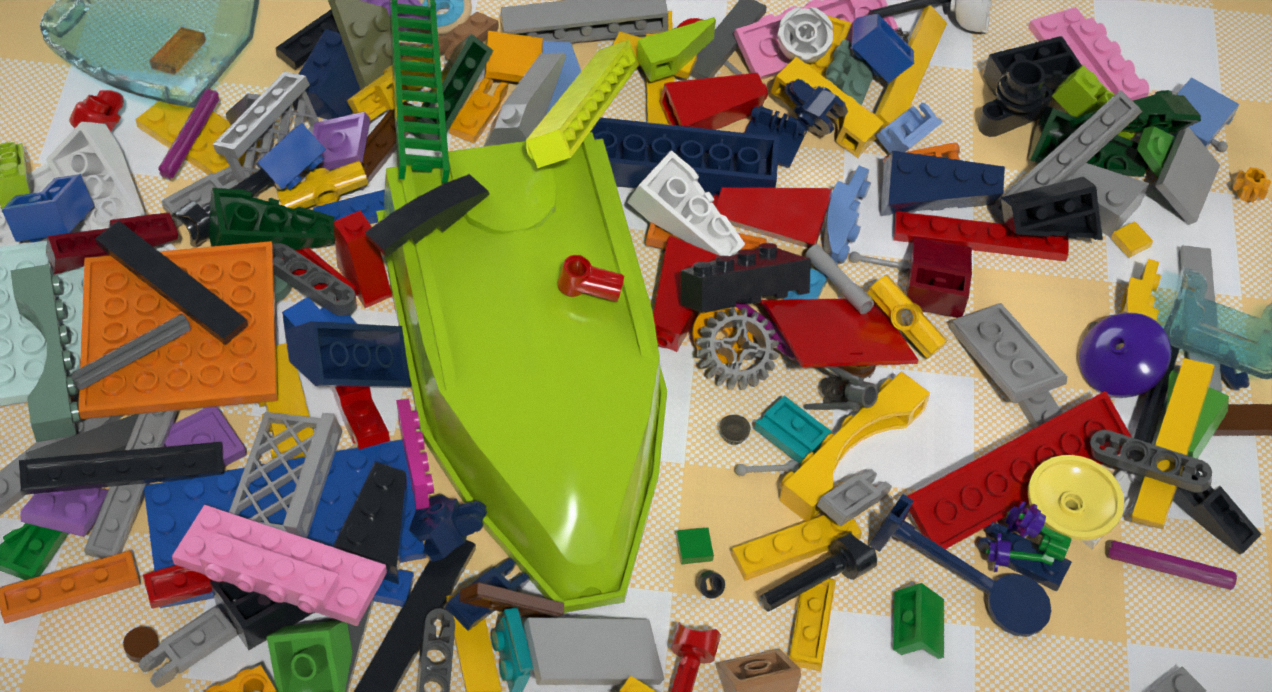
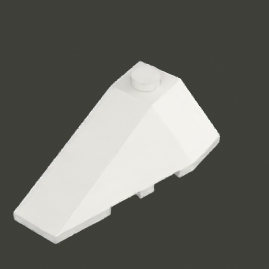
[46,121,145,222]

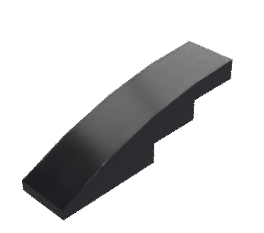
[365,174,490,257]
[1173,467,1262,554]

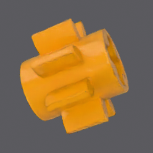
[1233,167,1271,203]

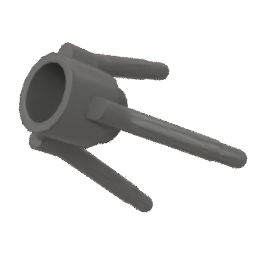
[804,366,878,411]

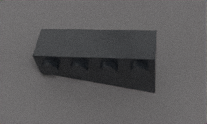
[681,243,811,313]

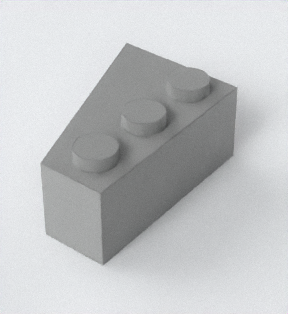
[1066,163,1149,238]

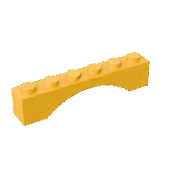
[779,371,930,521]

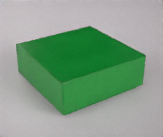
[676,527,714,564]

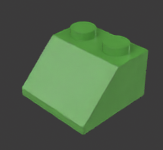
[267,620,353,692]

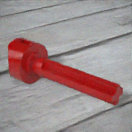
[671,622,721,692]

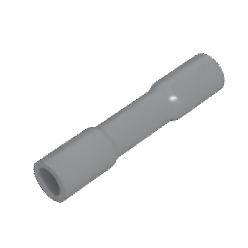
[806,244,874,314]

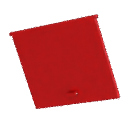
[760,298,919,368]

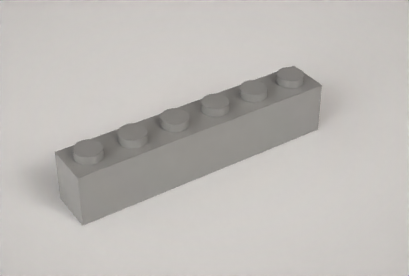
[501,0,668,43]

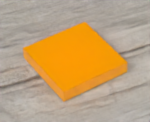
[485,31,543,82]

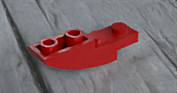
[331,387,390,450]

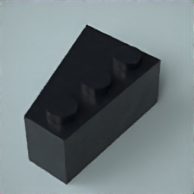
[983,36,1082,96]
[1001,177,1103,240]
[334,462,408,585]
[210,581,315,650]

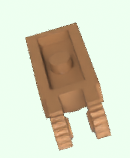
[438,12,499,60]

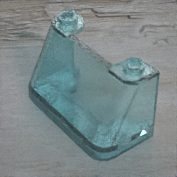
[1164,266,1272,379]

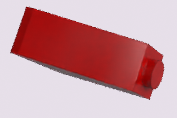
[333,210,392,308]

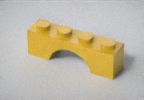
[770,57,884,158]

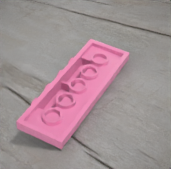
[733,0,899,80]
[1029,7,1149,133]
[172,505,387,626]

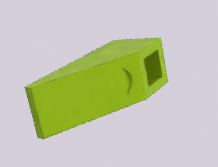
[637,17,716,82]
[1052,65,1136,140]
[0,142,31,213]

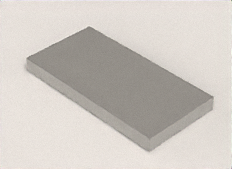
[949,303,1067,403]
[524,618,664,685]

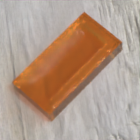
[149,27,206,74]

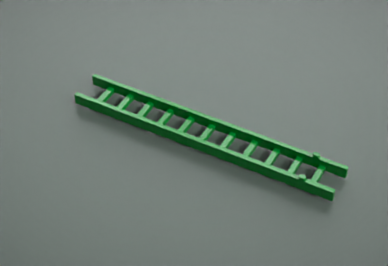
[389,0,450,183]

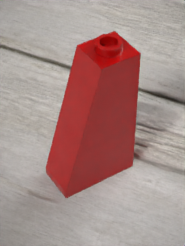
[659,72,768,130]
[712,188,832,248]
[653,236,719,352]

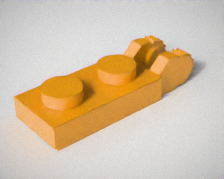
[449,77,509,143]

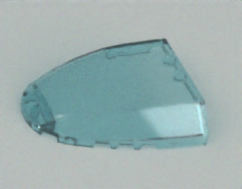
[40,0,259,108]

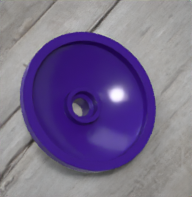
[1079,312,1171,398]

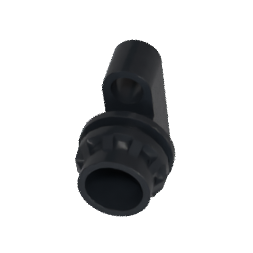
[978,60,1053,137]

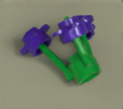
[986,501,1071,572]

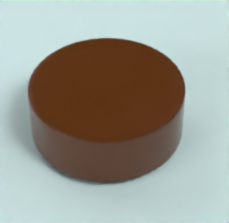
[123,627,159,663]

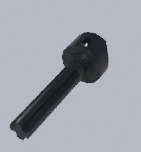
[171,169,272,247]
[759,531,877,612]

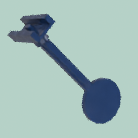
[869,494,1052,637]

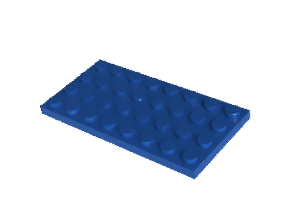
[144,439,426,609]

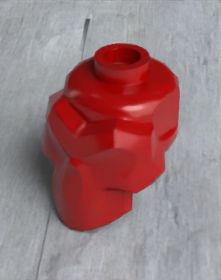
[69,90,124,132]

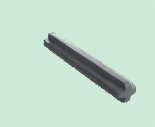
[71,314,191,390]

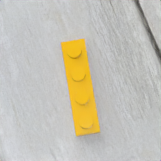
[731,514,862,581]

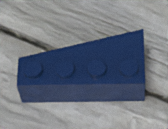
[880,151,1005,216]

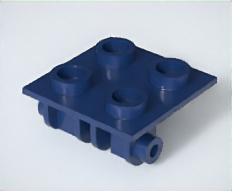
[745,105,808,168]

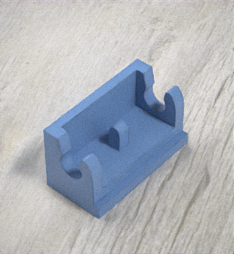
[876,103,943,153]

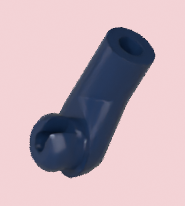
[1220,350,1250,391]

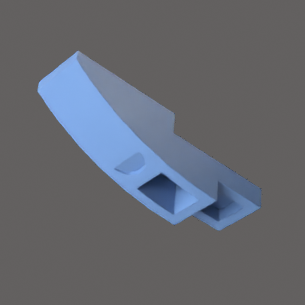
[823,166,871,266]

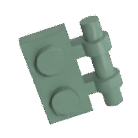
[826,40,874,106]

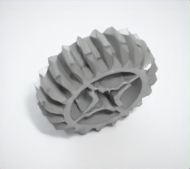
[696,307,779,390]

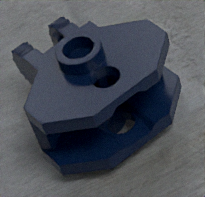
[784,78,848,136]
[409,494,487,562]

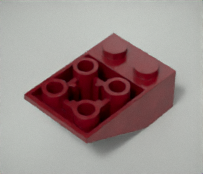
[905,237,972,318]

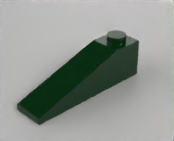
[209,188,335,250]

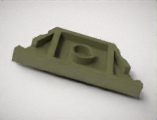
[328,0,404,90]

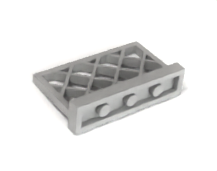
[213,72,319,198]
[229,412,342,539]

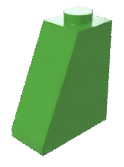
[1167,370,1229,459]

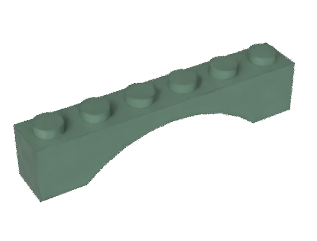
[10,264,80,442]

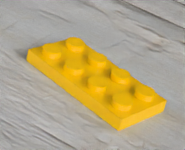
[136,87,261,175]

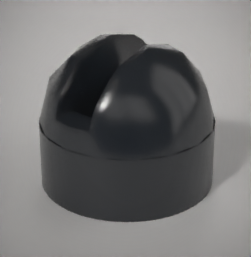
[697,570,725,599]

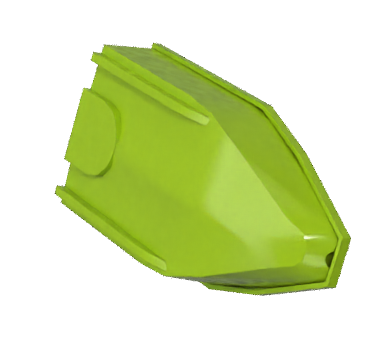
[376,132,667,613]

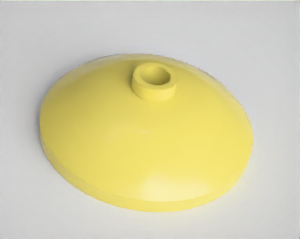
[1028,455,1124,541]

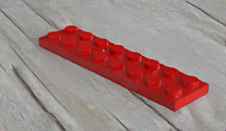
[907,391,1132,549]

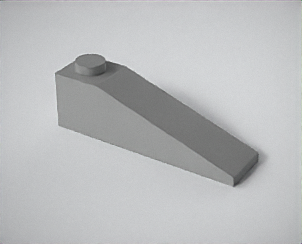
[484,53,566,147]

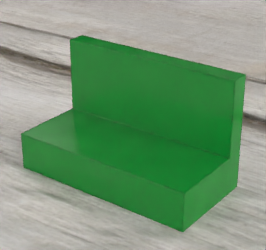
[893,583,944,659]

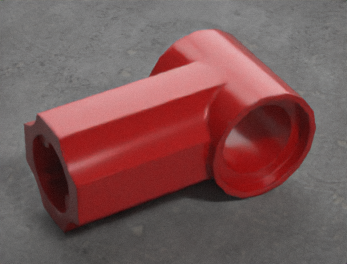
[557,255,625,302]

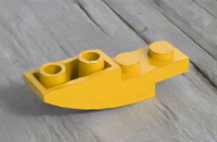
[347,43,433,121]
[1120,259,1161,345]

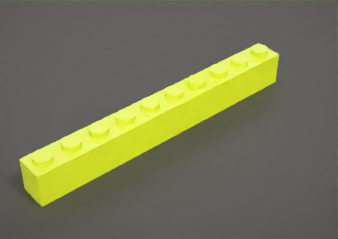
[526,40,639,168]

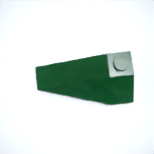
[1070,90,1201,135]
[1029,105,1148,177]

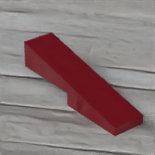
[46,212,179,275]

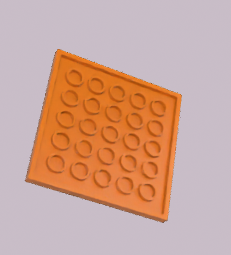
[78,241,278,419]

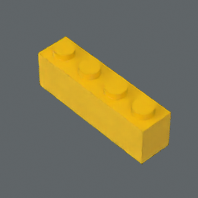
[258,343,314,460]

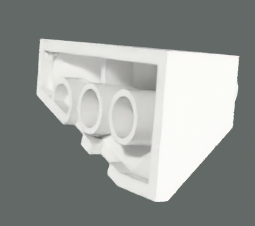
[627,151,745,256]

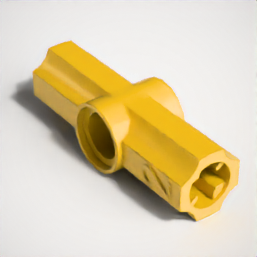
[276,160,369,209]
[867,274,948,359]

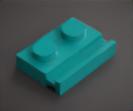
[754,395,832,464]
[492,608,534,692]

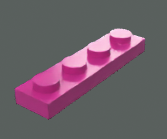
[396,398,434,510]

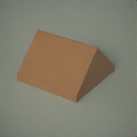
[716,648,801,692]

